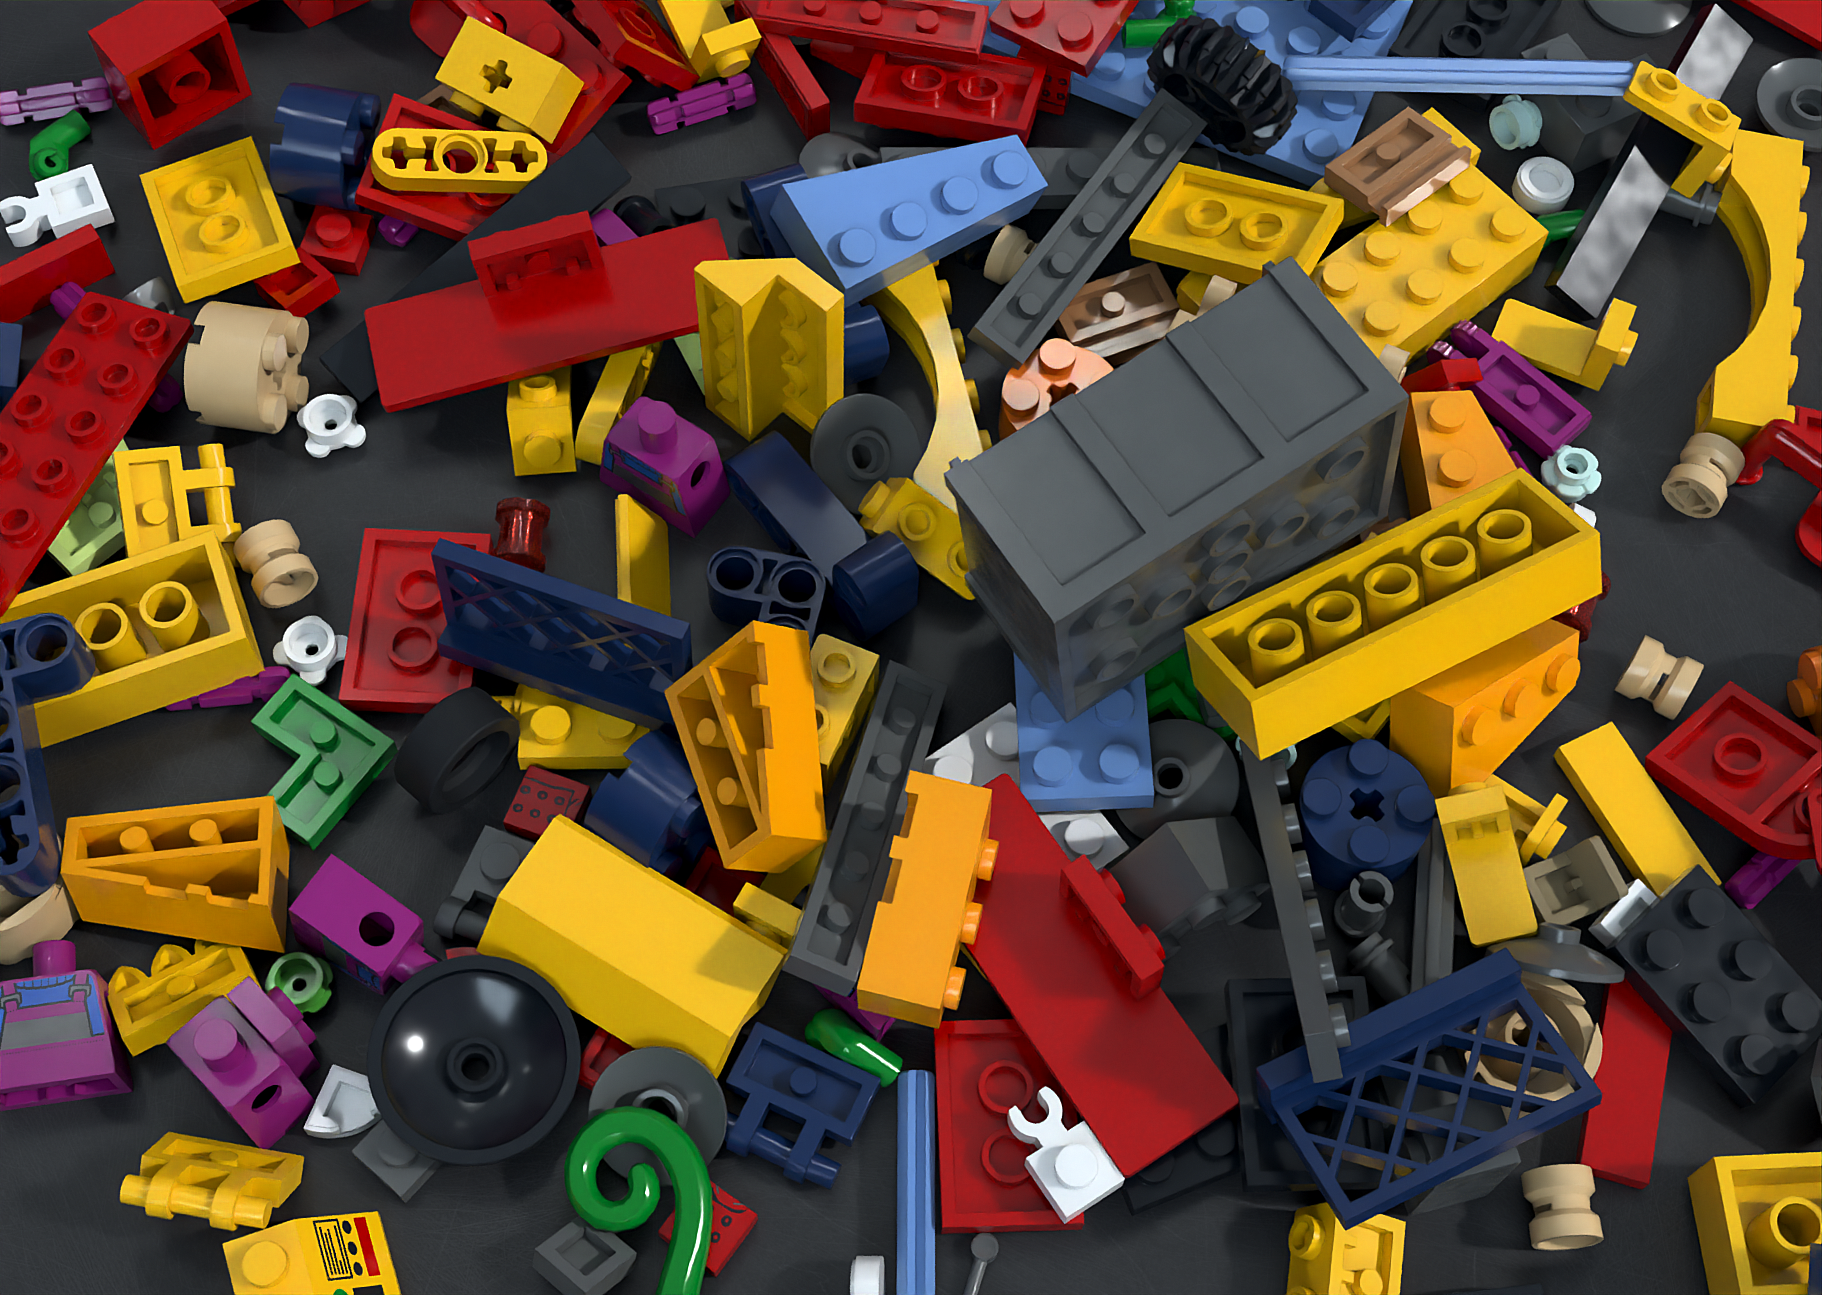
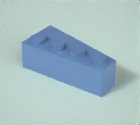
[770,135,1048,309]

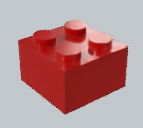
[87,0,252,150]

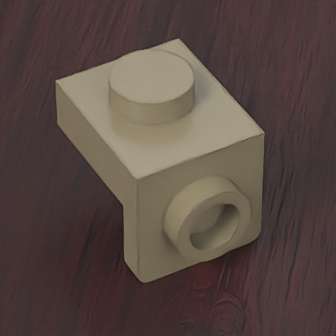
[1523,835,1629,936]

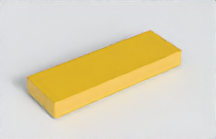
[1553,721,1722,897]

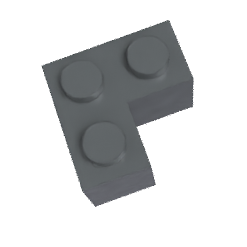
[1504,32,1658,175]
[1109,816,1270,963]
[1377,1047,1521,1216]

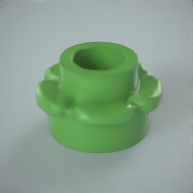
[265,952,333,1015]

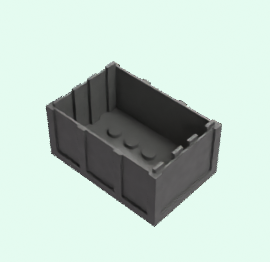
[944,256,1410,723]

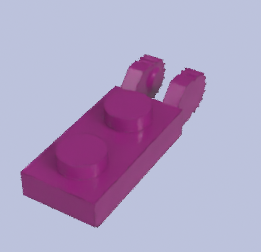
[1425,319,1593,460]

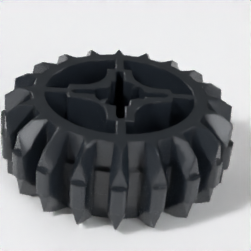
[1146,15,1298,156]

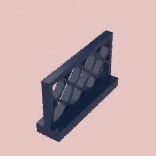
[431,538,693,739]
[1256,948,1603,1231]

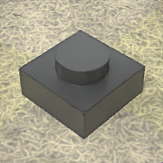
[351,1119,443,1204]
[532,1216,637,1295]

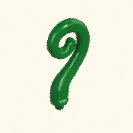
[564,1105,713,1295]

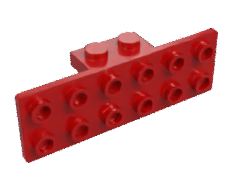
[364,210,729,413]
[0,292,194,617]
[962,773,1239,1178]

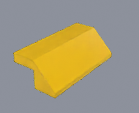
[694,258,844,442]
[476,814,788,1080]

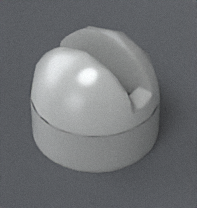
[122,277,175,315]

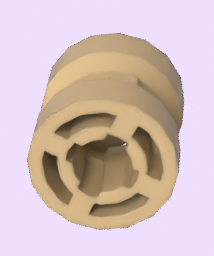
[984,224,1039,285]
[1662,433,1745,518]
[233,520,319,608]
[1614,635,1704,720]
[1521,1164,1604,1251]

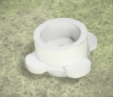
[297,394,366,458]
[273,616,348,686]

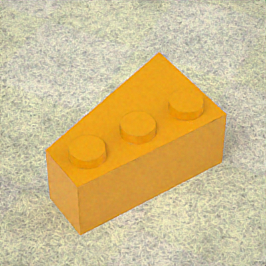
[1399,390,1517,519]
[1389,619,1580,813]
[664,620,827,873]
[857,770,999,1029]
[60,796,290,953]

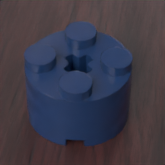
[270,82,381,213]
[583,730,716,881]
[1291,739,1436,892]

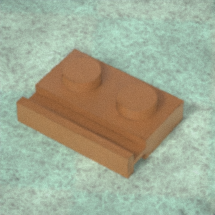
[1324,106,1472,227]
[1053,261,1180,366]

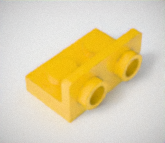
[810,634,880,796]
[1286,1202,1406,1295]

